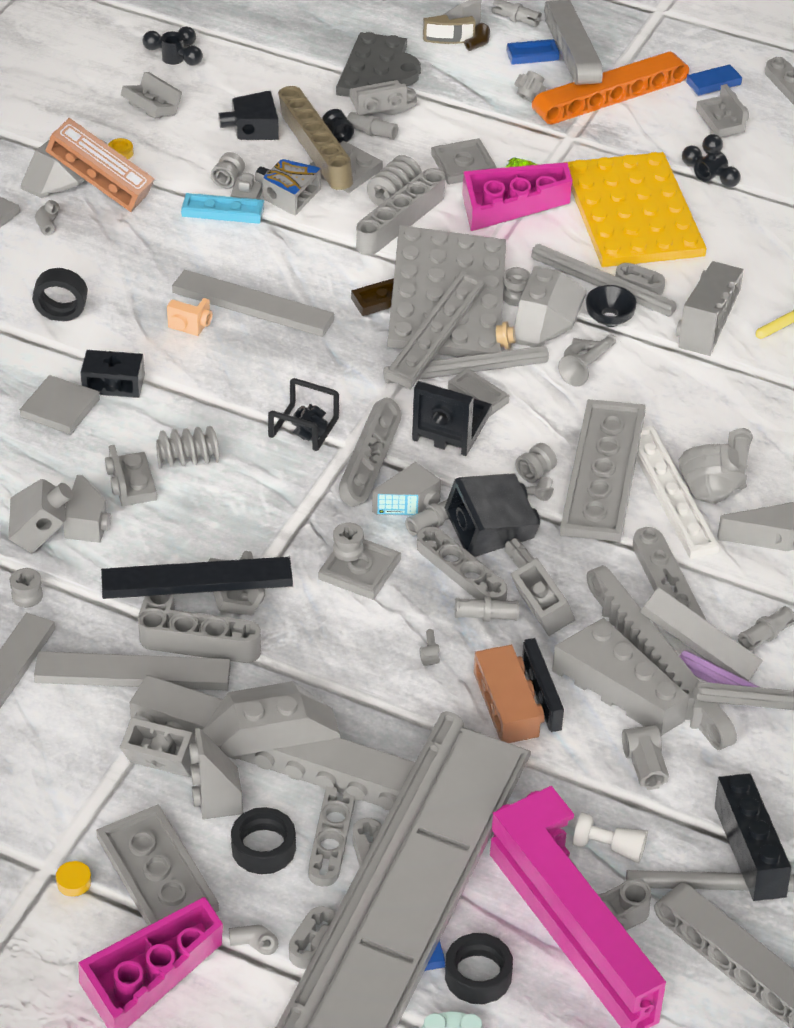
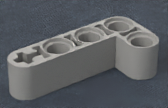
[138,594,261,663]

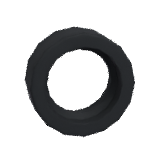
[32,268,88,321]
[231,807,296,875]
[445,933,513,1004]

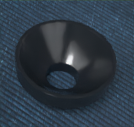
[586,285,637,327]

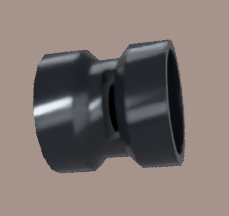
[322,109,354,143]

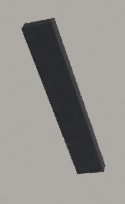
[101,556,293,599]

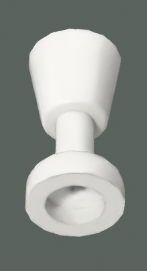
[573,812,648,864]

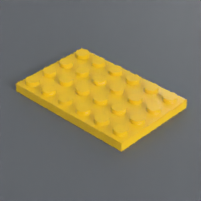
[567,152,706,267]

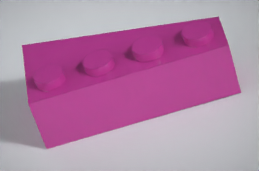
[462,162,572,231]
[78,897,223,1028]

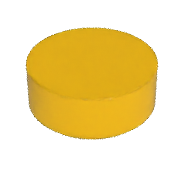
[108,138,134,159]
[56,861,92,896]

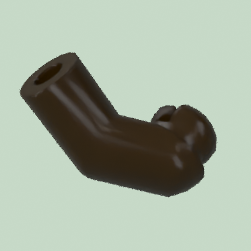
[464,23,490,51]

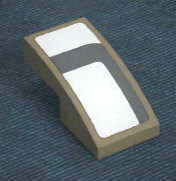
[423,15,476,44]

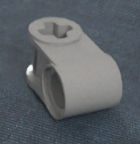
[598,879,651,930]

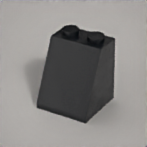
[444,473,540,557]

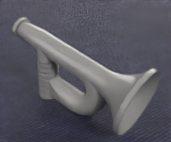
[558,334,616,386]

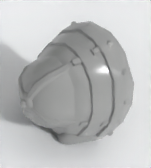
[678,428,753,504]

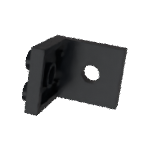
[412,381,492,456]

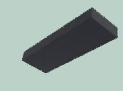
[522,638,564,732]

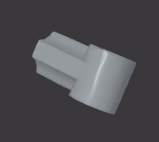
[622,725,669,790]

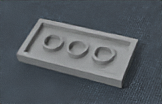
[96,804,219,926]

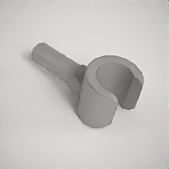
[526,477,554,501]
[420,629,440,666]

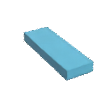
[181,193,264,224]

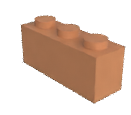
[474,644,544,743]

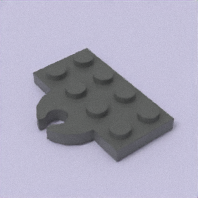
[336,32,421,97]

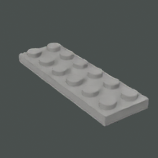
[560,399,645,542]

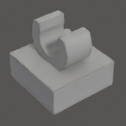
[230,173,263,199]

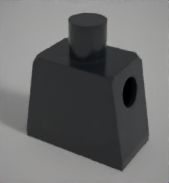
[218,91,279,140]

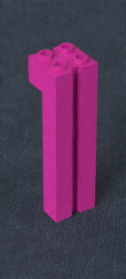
[490,786,666,1028]

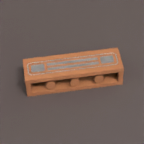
[45,118,155,212]

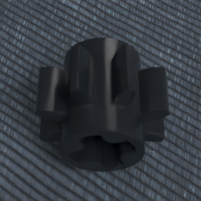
[291,404,328,441]

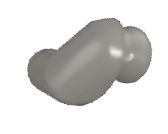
[35,200,59,236]
[229,925,278,955]

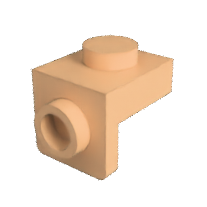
[167,298,213,336]

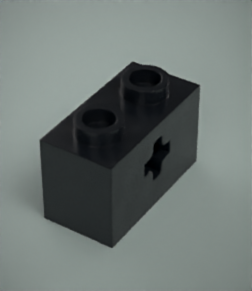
[80,350,145,398]

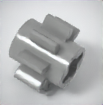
[514,71,547,102]

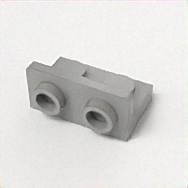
[105,445,157,506]

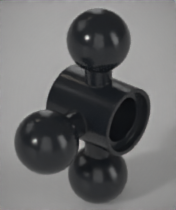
[142,26,203,66]
[681,134,741,187]

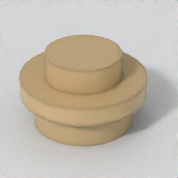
[496,321,516,350]

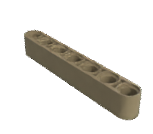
[278,86,353,190]

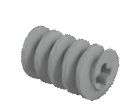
[367,155,422,206]
[156,426,219,469]

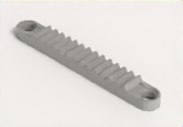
[587,565,737,750]

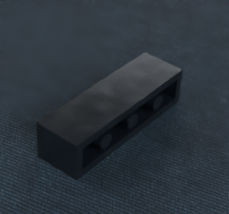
[714,773,791,901]

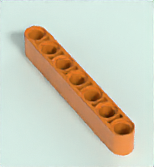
[532,51,689,125]

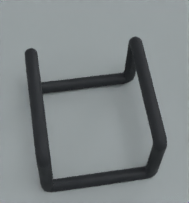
[268,378,339,451]

